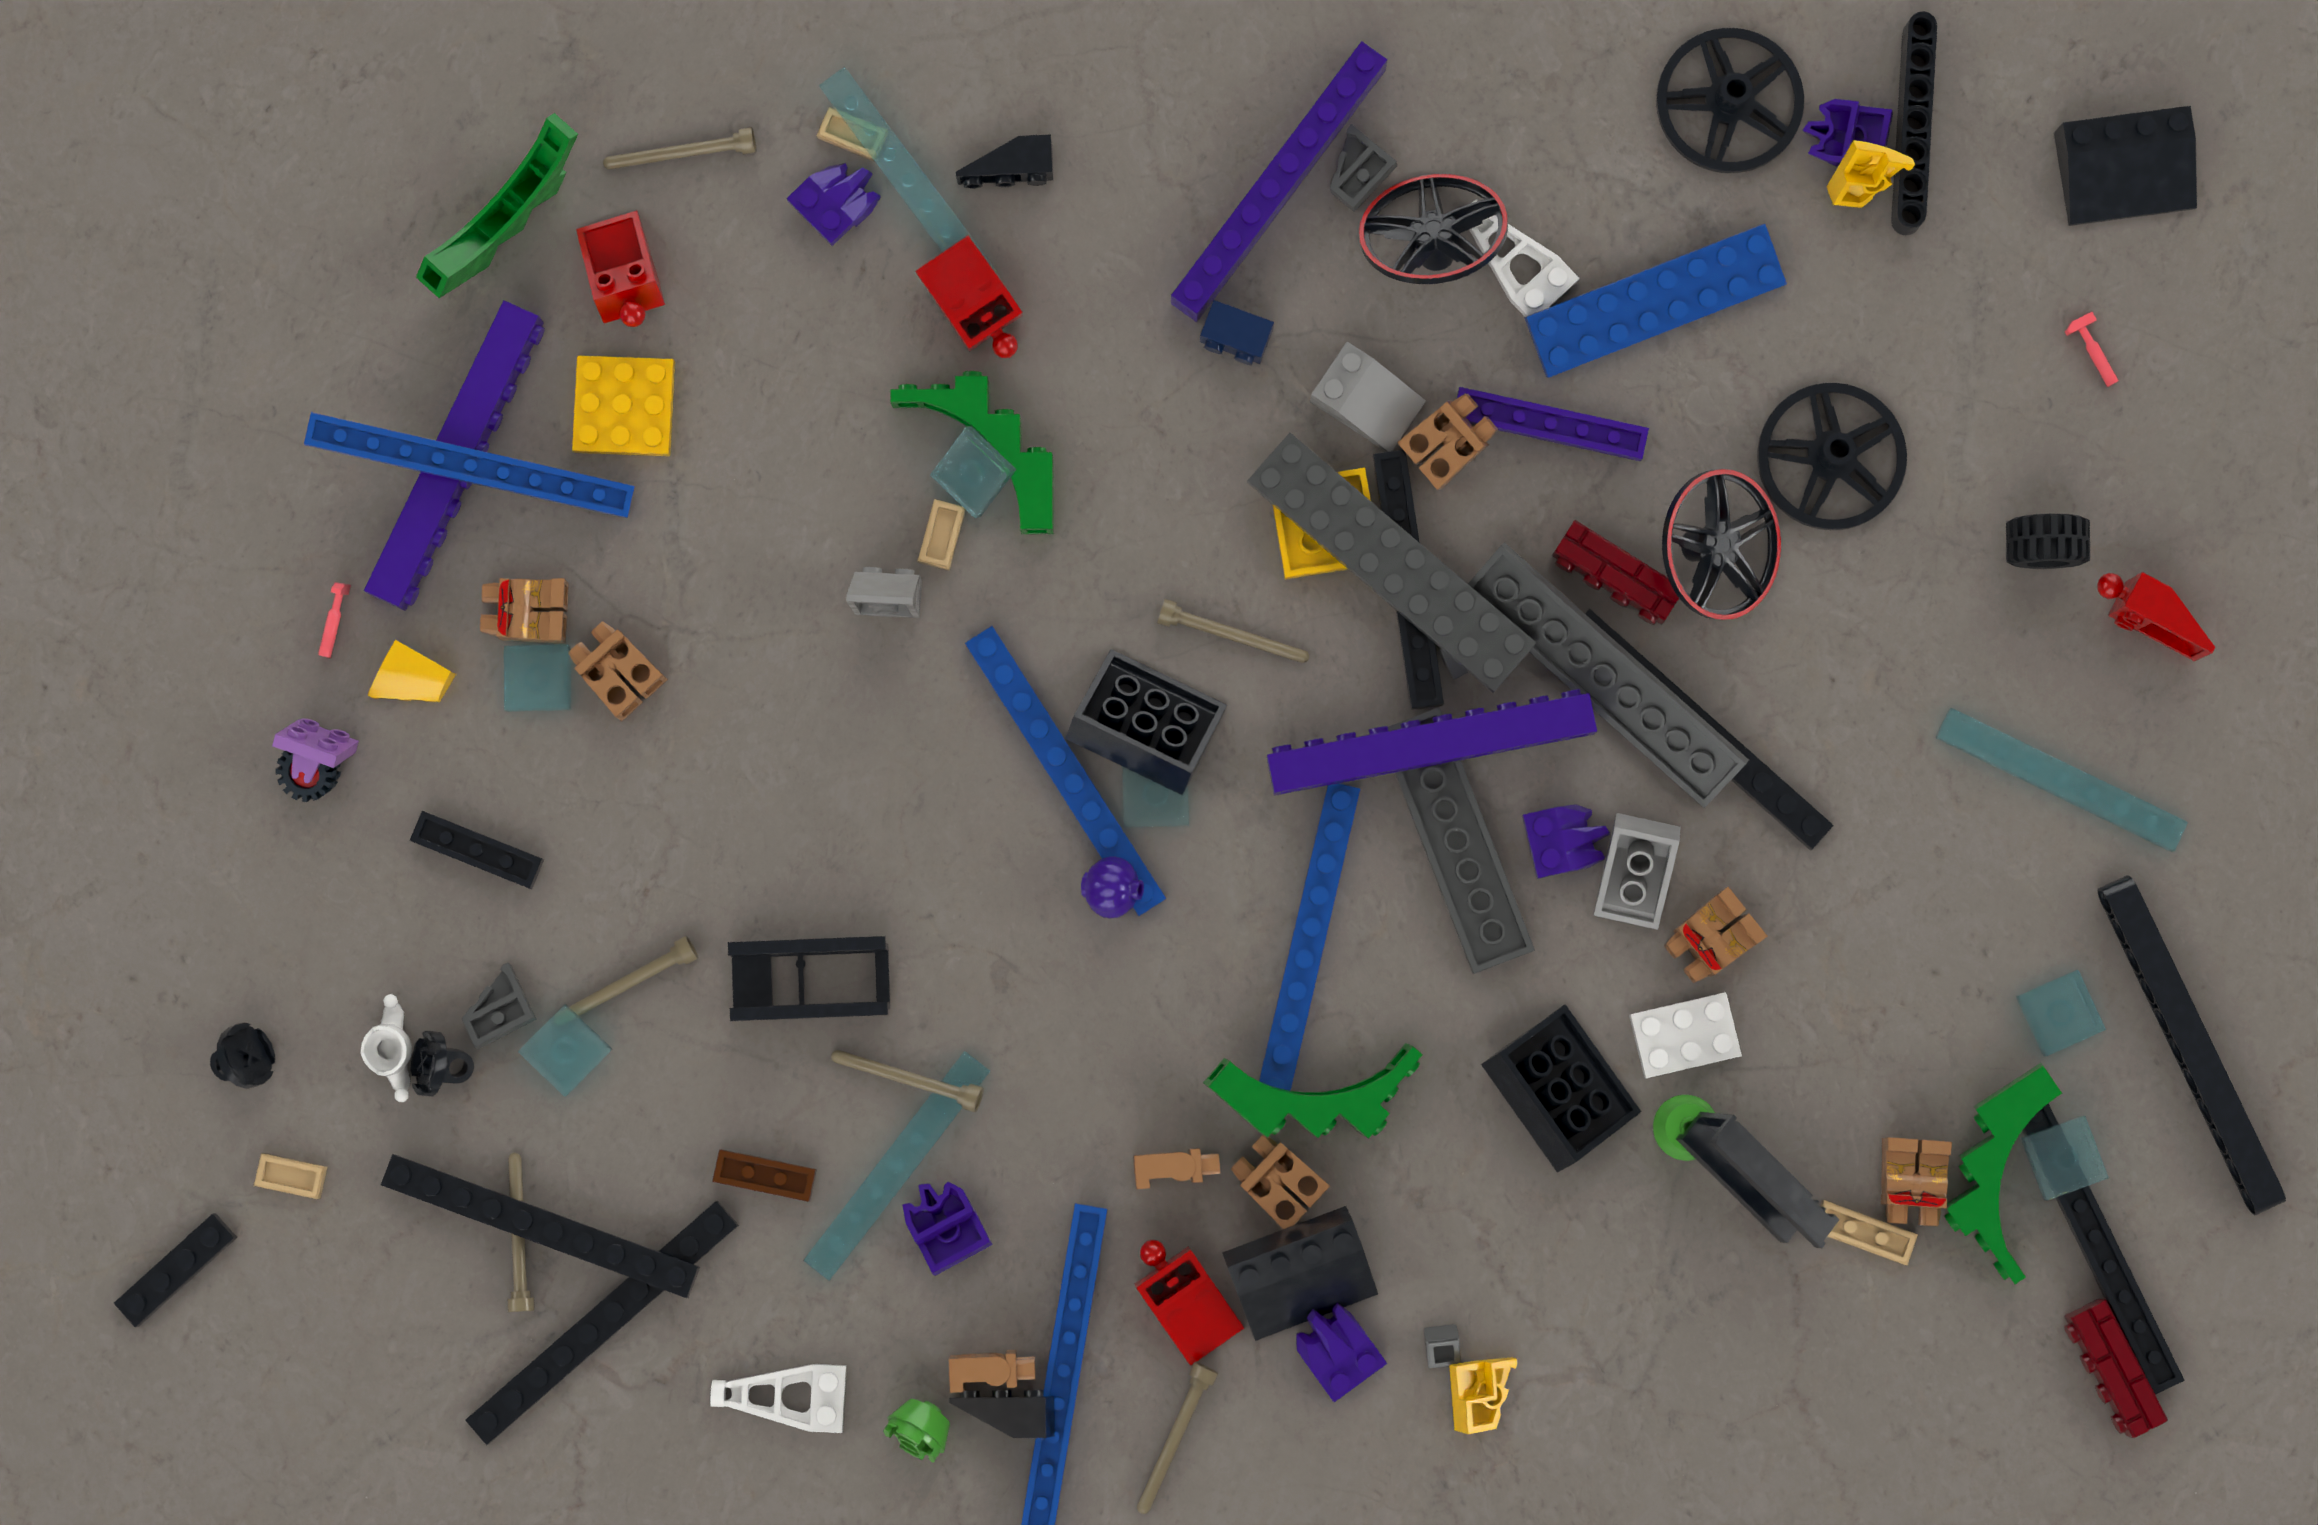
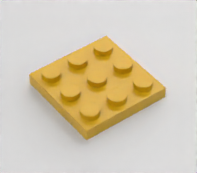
[572,356,675,456]
[1272,467,1371,579]

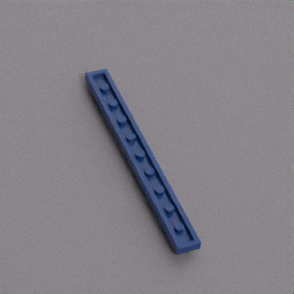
[304,412,635,518]
[965,626,1166,916]
[1259,784,1360,1091]
[1021,1203,1108,1525]

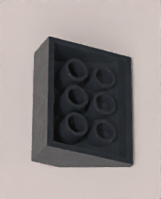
[2054,105,2197,226]
[1065,649,1227,795]
[1481,1004,1642,1173]
[1222,1206,1378,1341]

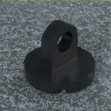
[210,1023,275,1089]
[410,1031,474,1097]

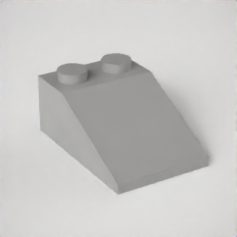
[1310,342,1426,452]
[846,567,922,618]
[1594,813,1681,930]

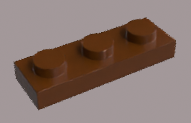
[712,1149,817,1202]

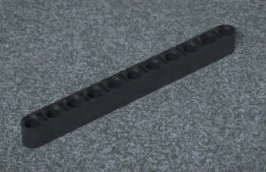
[2097,875,2286,1215]

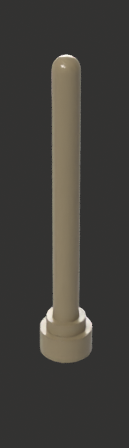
[603,127,757,169]
[1157,599,1309,663]
[554,936,698,1025]
[831,1050,984,1112]
[507,1153,535,1312]
[1137,1362,1218,1514]

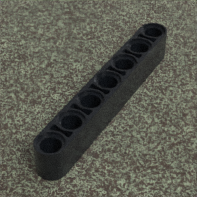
[1891,11,1937,236]

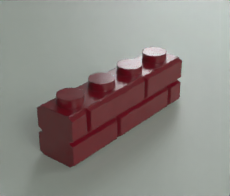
[1552,520,1679,625]
[2064,1298,2168,1438]

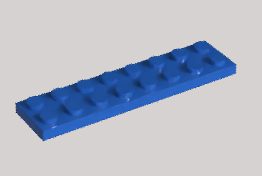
[1524,224,1787,378]

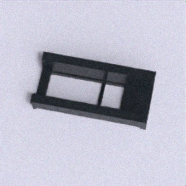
[728,936,890,1021]
[1676,1112,1839,1248]

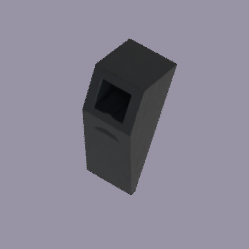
[956,134,1053,189]
[949,1390,1055,1438]

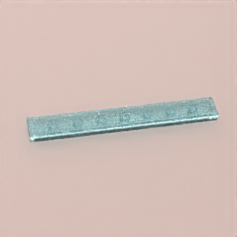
[819,67,998,274]
[1935,708,2188,852]
[803,1051,991,1281]

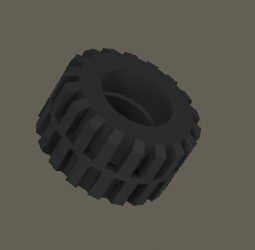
[2006,514,2090,569]

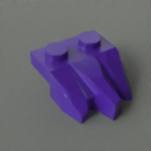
[1802,99,1893,167]
[786,163,881,246]
[1522,804,1610,879]
[902,1181,993,1276]
[1296,1303,1387,1402]

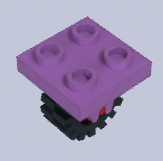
[272,718,359,802]

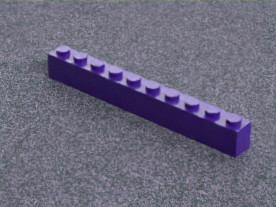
[1171,41,1388,322]
[364,300,545,611]
[1266,689,1597,796]

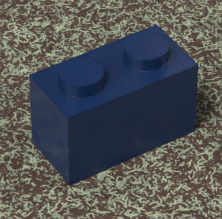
[1200,300,1274,365]

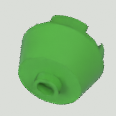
[1653,1095,1715,1161]
[883,1399,950,1463]

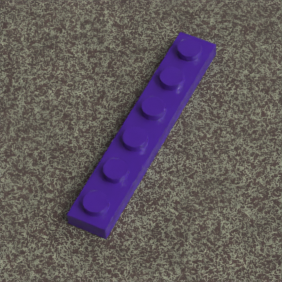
[1457,387,1649,461]

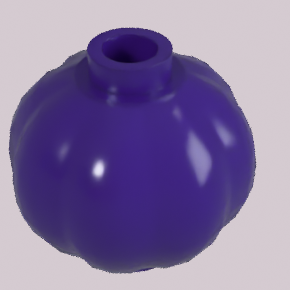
[1081,856,1144,919]

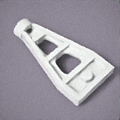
[1469,199,1580,317]
[710,1364,847,1433]

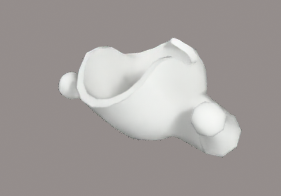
[360,994,412,1102]

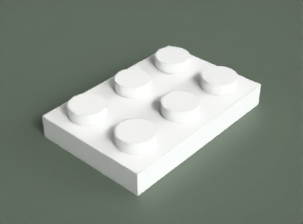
[1629,992,1742,1079]

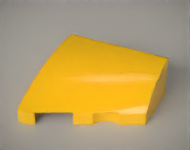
[1826,140,1915,208]
[368,640,456,702]
[1449,1357,1517,1434]

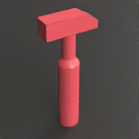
[2065,312,2119,387]
[318,582,351,658]

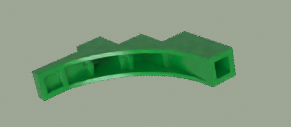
[416,113,578,298]
[890,371,1054,534]
[1203,1043,1423,1139]
[1944,1063,2062,1284]

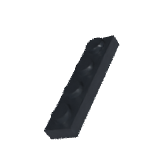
[410,811,544,889]
[114,1213,237,1328]

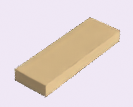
[1820,1200,1918,1266]

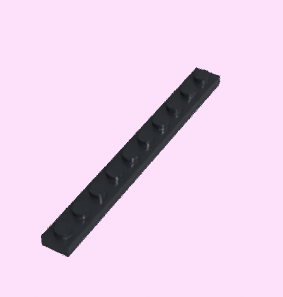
[1585,608,1834,850]
[2022,1103,2185,1395]
[381,1154,700,1298]
[465,1201,739,1445]

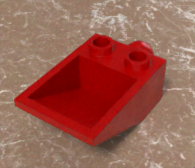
[576,210,665,327]
[915,235,1023,359]
[2097,572,2216,661]
[1134,1240,1244,1366]

